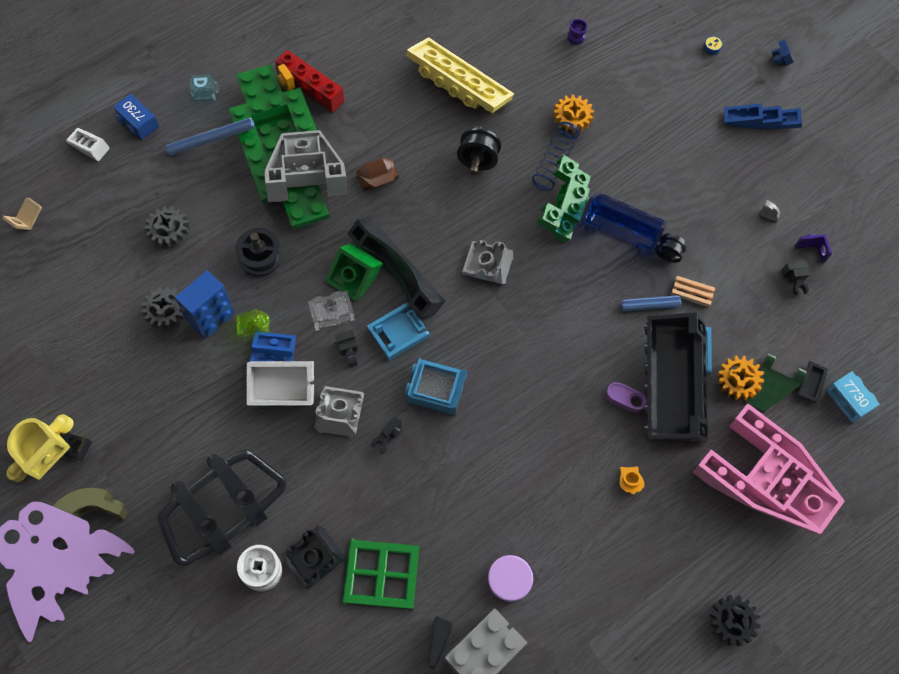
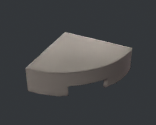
[759,200,780,222]

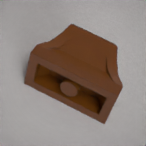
[356,158,399,191]

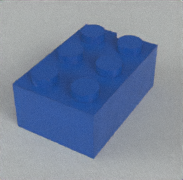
[175,270,235,339]

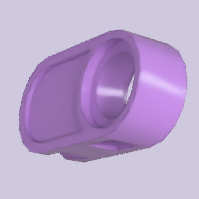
[606,382,647,413]

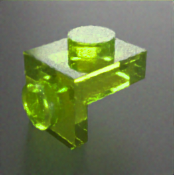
[236,308,270,336]

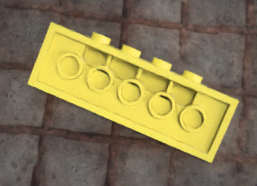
[406,37,514,113]

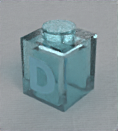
[190,74,219,102]

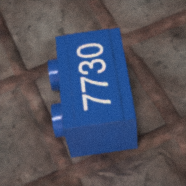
[113,94,159,140]

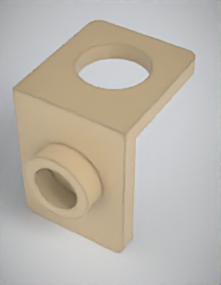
[2,198,42,230]

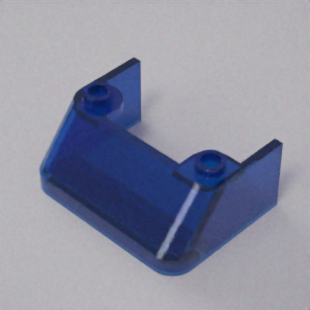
[578,192,668,258]

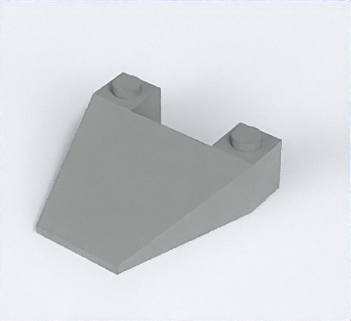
[265,130,347,202]

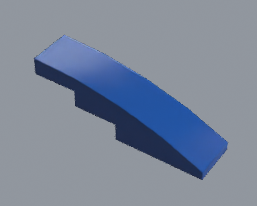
[724,103,802,129]

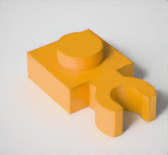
[277,64,295,91]

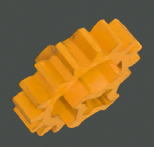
[553,94,594,133]
[717,355,764,401]

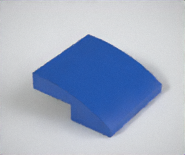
[250,331,296,362]

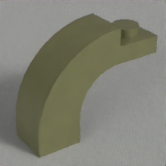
[53,488,129,520]

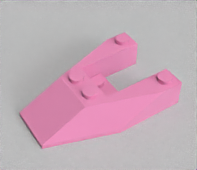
[693,404,845,535]

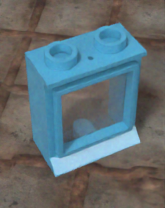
[405,358,467,416]

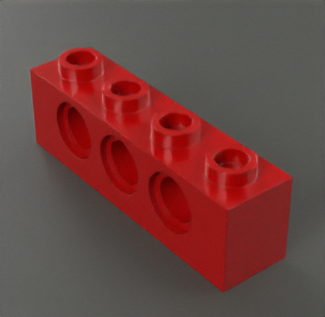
[275,50,345,113]

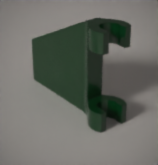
[745,354,807,413]

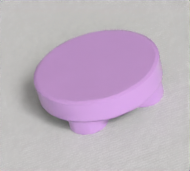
[488,555,533,602]

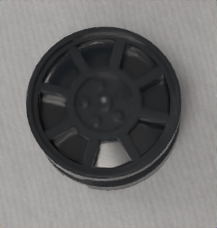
[656,233,688,263]

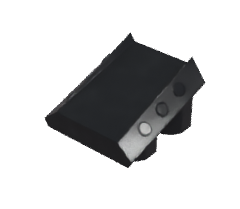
[281,525,345,590]

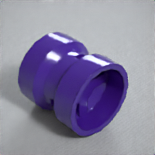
[567,19,587,45]

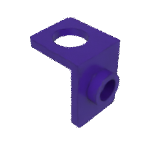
[794,234,832,262]

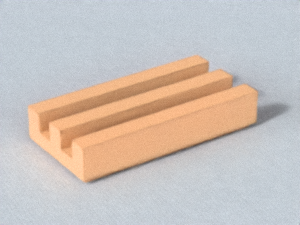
[671,276,715,308]

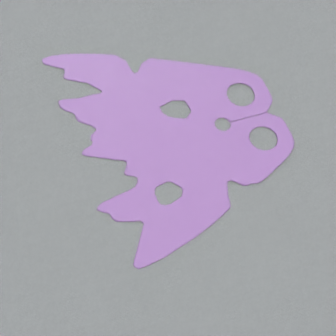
[0,502,135,642]

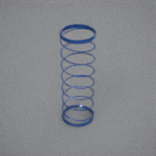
[532,121,580,191]

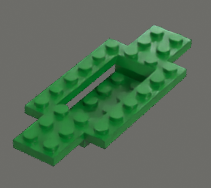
[228,64,330,230]

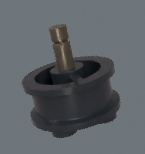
[457,126,502,175]
[235,228,282,276]

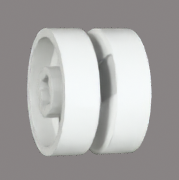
[237,545,282,592]

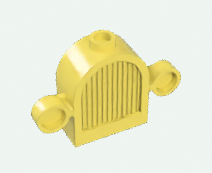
[7,414,73,482]

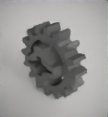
[144,206,189,247]
[141,286,184,330]

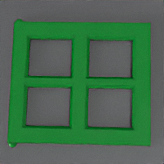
[342,538,419,610]

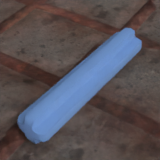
[621,295,681,312]

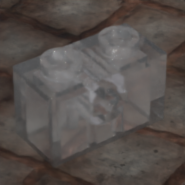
[308,291,355,331]

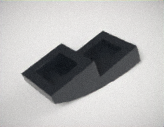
[60,432,92,461]

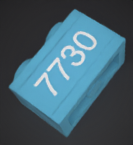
[826,371,880,423]

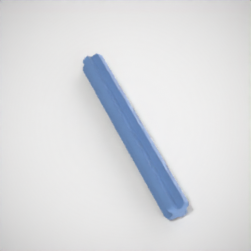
[165,118,255,156]

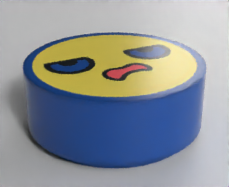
[704,36,723,54]

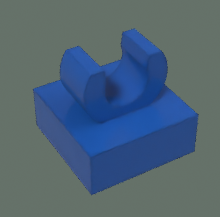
[771,40,794,65]

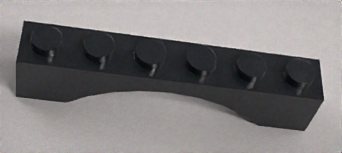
[347,218,445,318]

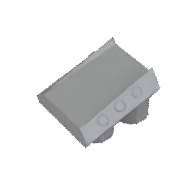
[462,240,514,284]
[314,386,364,439]

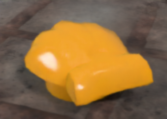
[619,466,644,495]

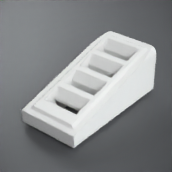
[66,128,109,161]

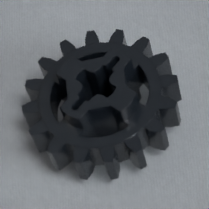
[709,595,761,647]

